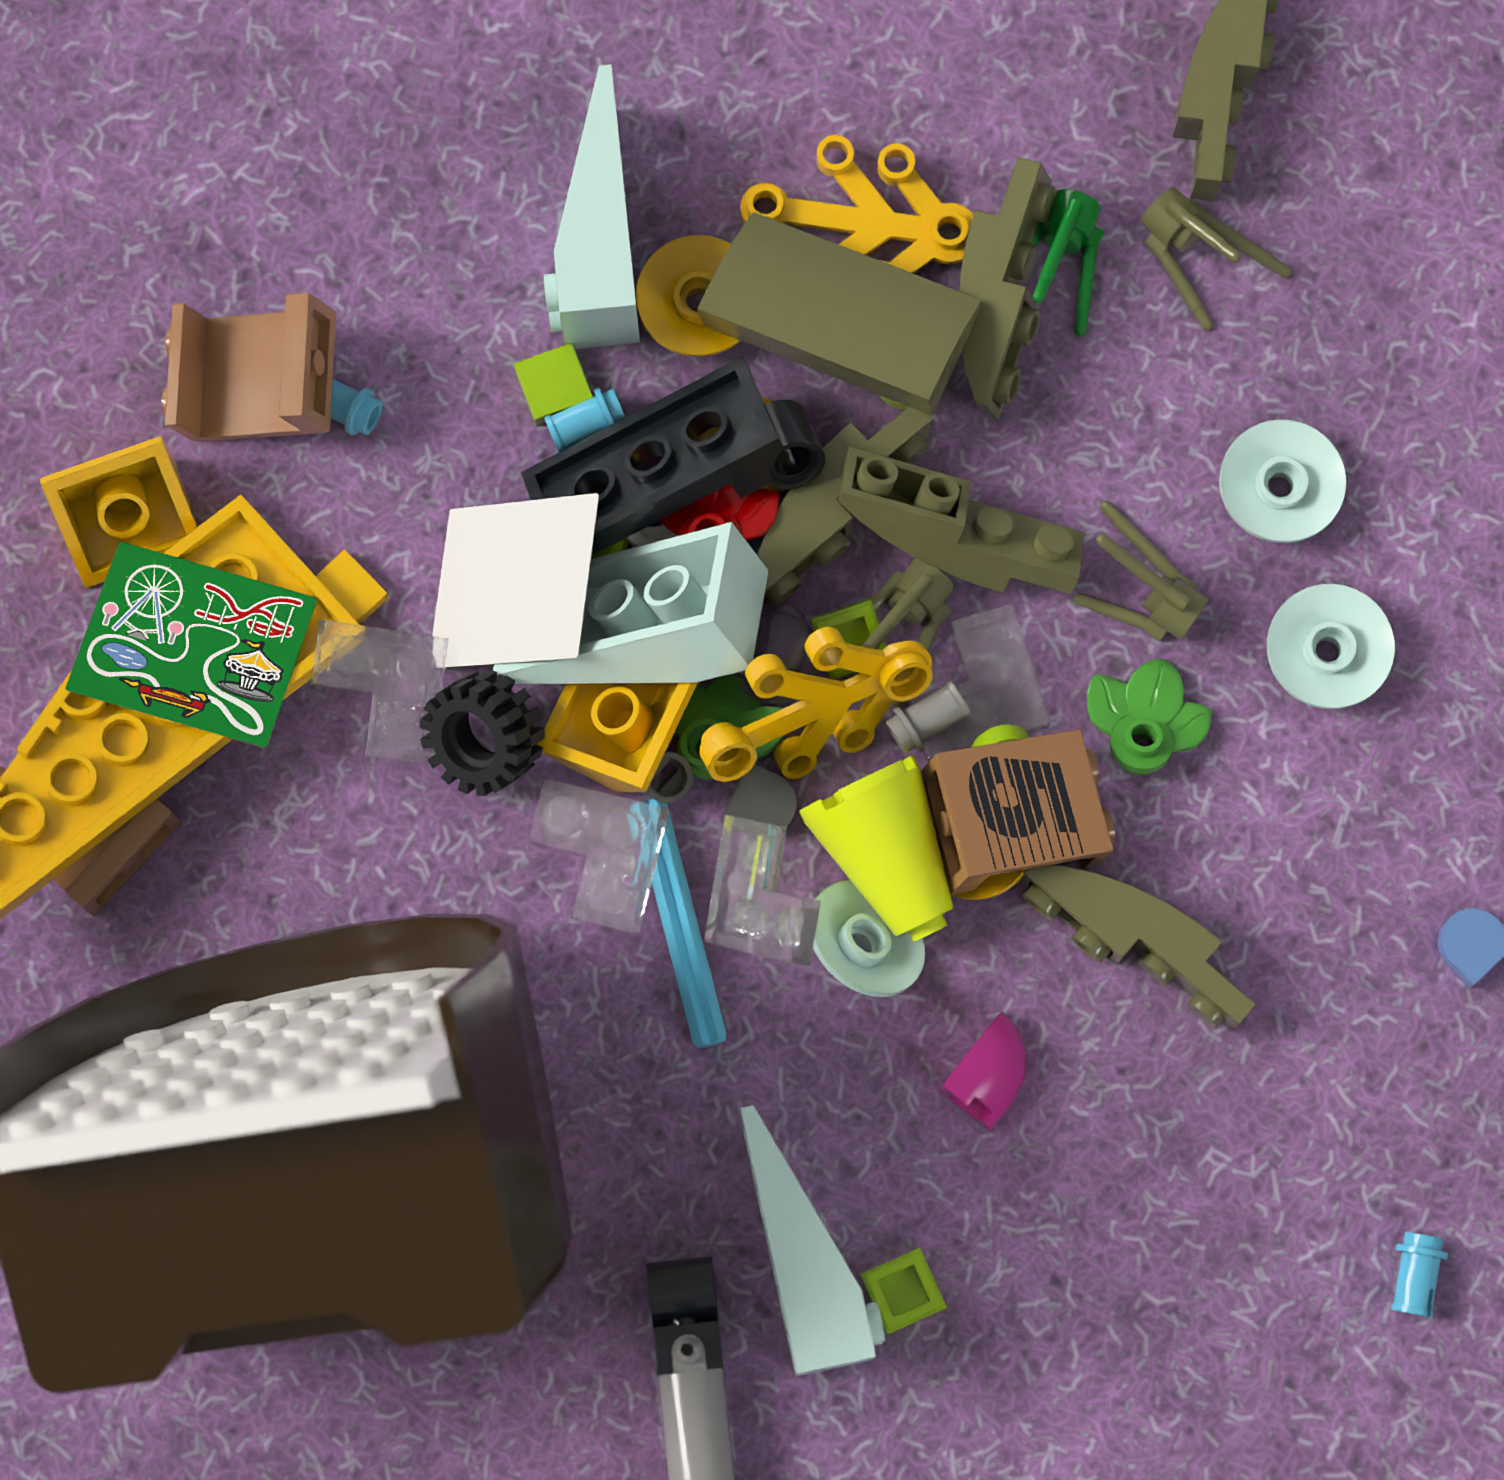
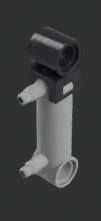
[646,1256,735,1480]

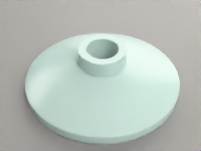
[1219,420,1346,543]
[1266,584,1395,709]
[808,880,925,997]

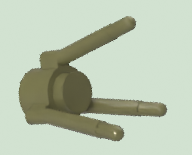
[1141,187,1293,331]
[1073,501,1209,641]
[862,558,954,708]

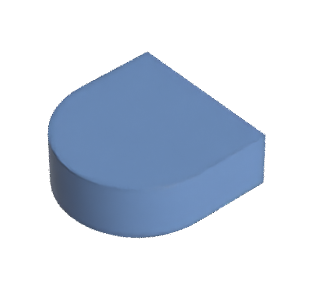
[1438,908,1504,988]

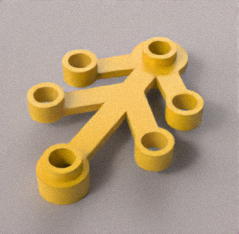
[740,135,974,274]
[699,627,933,782]

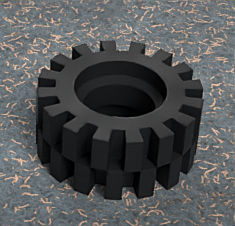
[419,670,545,796]

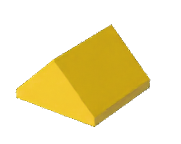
[40,436,198,588]
[537,682,698,793]

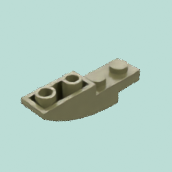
[1172,0,1278,201]
[960,157,1055,421]
[757,407,932,608]
[838,447,1085,594]
[1019,865,1256,1031]

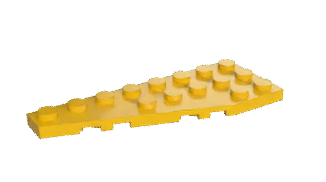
[0,495,364,920]

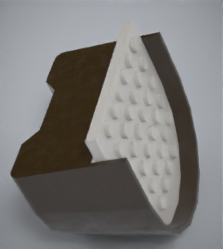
[0,914,572,1394]

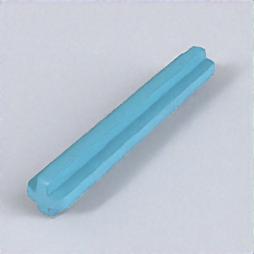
[633,799,726,1048]

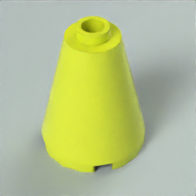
[799,755,954,942]

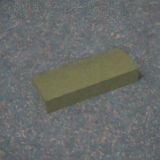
[697,212,983,416]

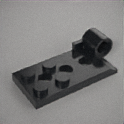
[521,356,826,556]

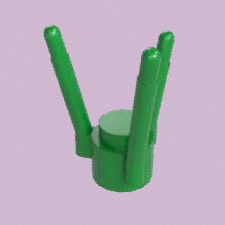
[1032,189,1104,337]

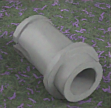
[885,680,971,755]

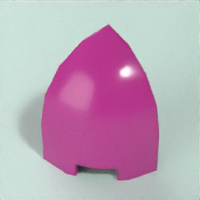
[939,1012,1026,1131]

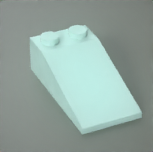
[544,64,640,349]
[493,522,769,684]
[740,1105,885,1377]

